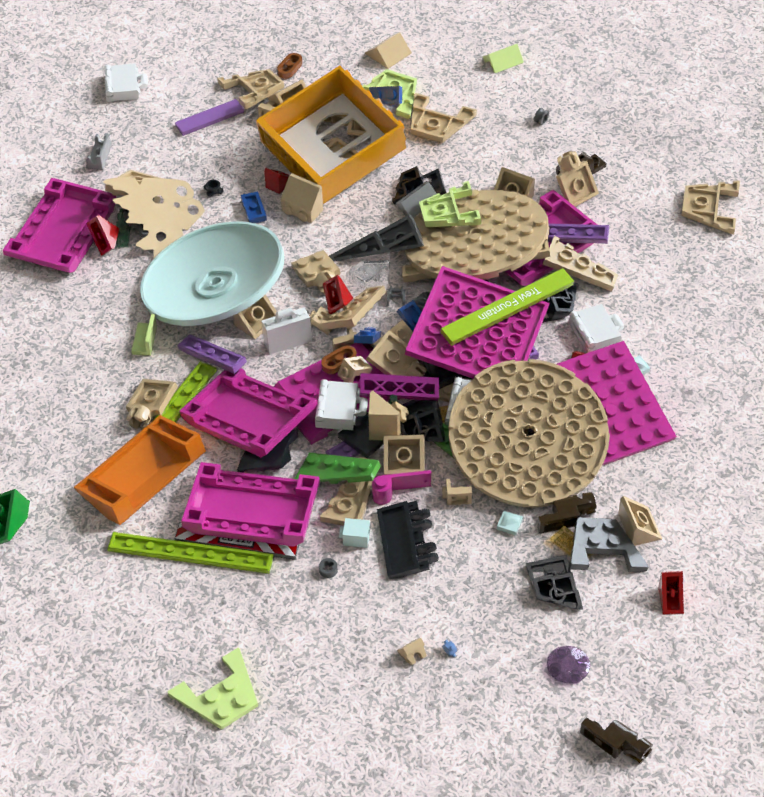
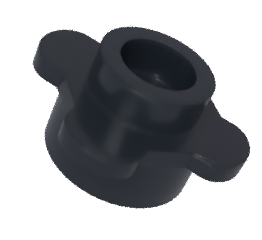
[204,179,224,197]

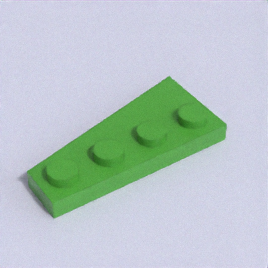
[294,452,381,484]

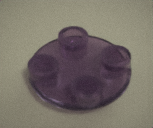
[547,646,590,684]

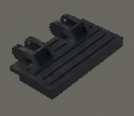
[377,501,439,579]

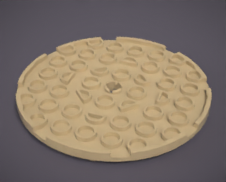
[404,190,549,280]
[449,359,610,507]

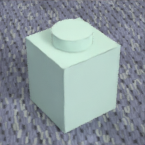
[339,518,370,548]

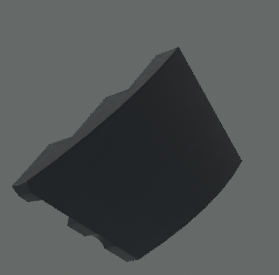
[392,166,447,205]
[542,283,579,323]
[400,391,445,442]
[237,430,299,473]
[526,555,583,610]

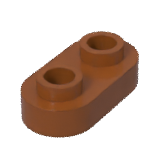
[277,53,303,79]
[321,346,357,374]

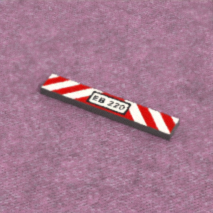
[174,522,300,560]

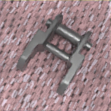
[387,286,405,306]

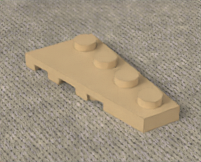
[543,235,618,292]
[320,285,386,330]
[320,457,377,526]

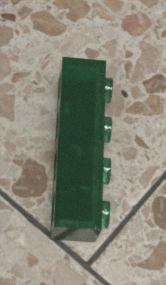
[116,208,131,247]

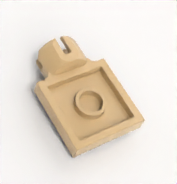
[556,151,599,207]
[291,250,341,294]
[366,330,427,377]
[126,379,178,430]

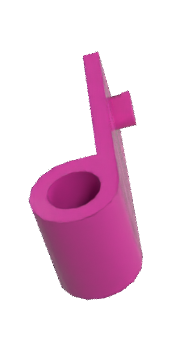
[372,470,431,505]

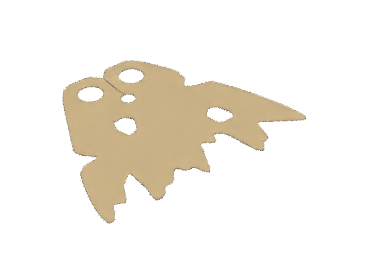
[103,177,205,259]

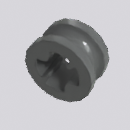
[534,108,550,125]
[319,558,338,578]

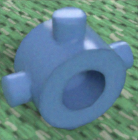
[443,640,457,657]

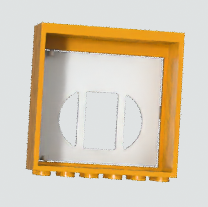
[256,65,406,204]

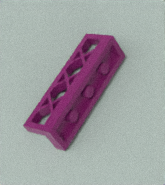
[358,373,439,401]

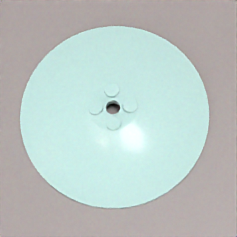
[140,221,284,326]

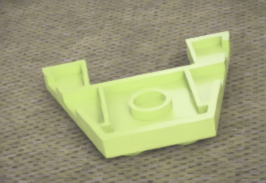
[362,69,417,119]
[419,181,482,227]
[167,648,258,730]

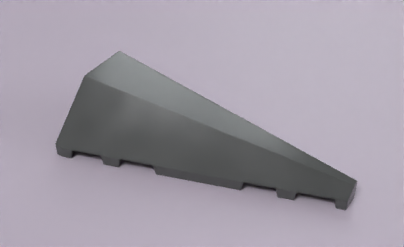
[329,215,424,261]

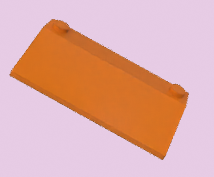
[74,415,206,525]

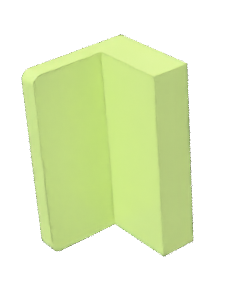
[482,44,524,73]
[131,314,157,356]

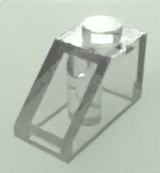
[348,260,390,292]

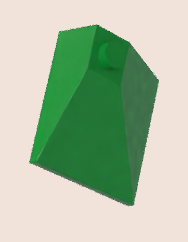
[0,489,30,544]

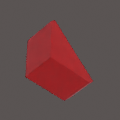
[264,168,289,194]
[86,215,119,256]
[323,275,354,314]
[658,571,684,615]

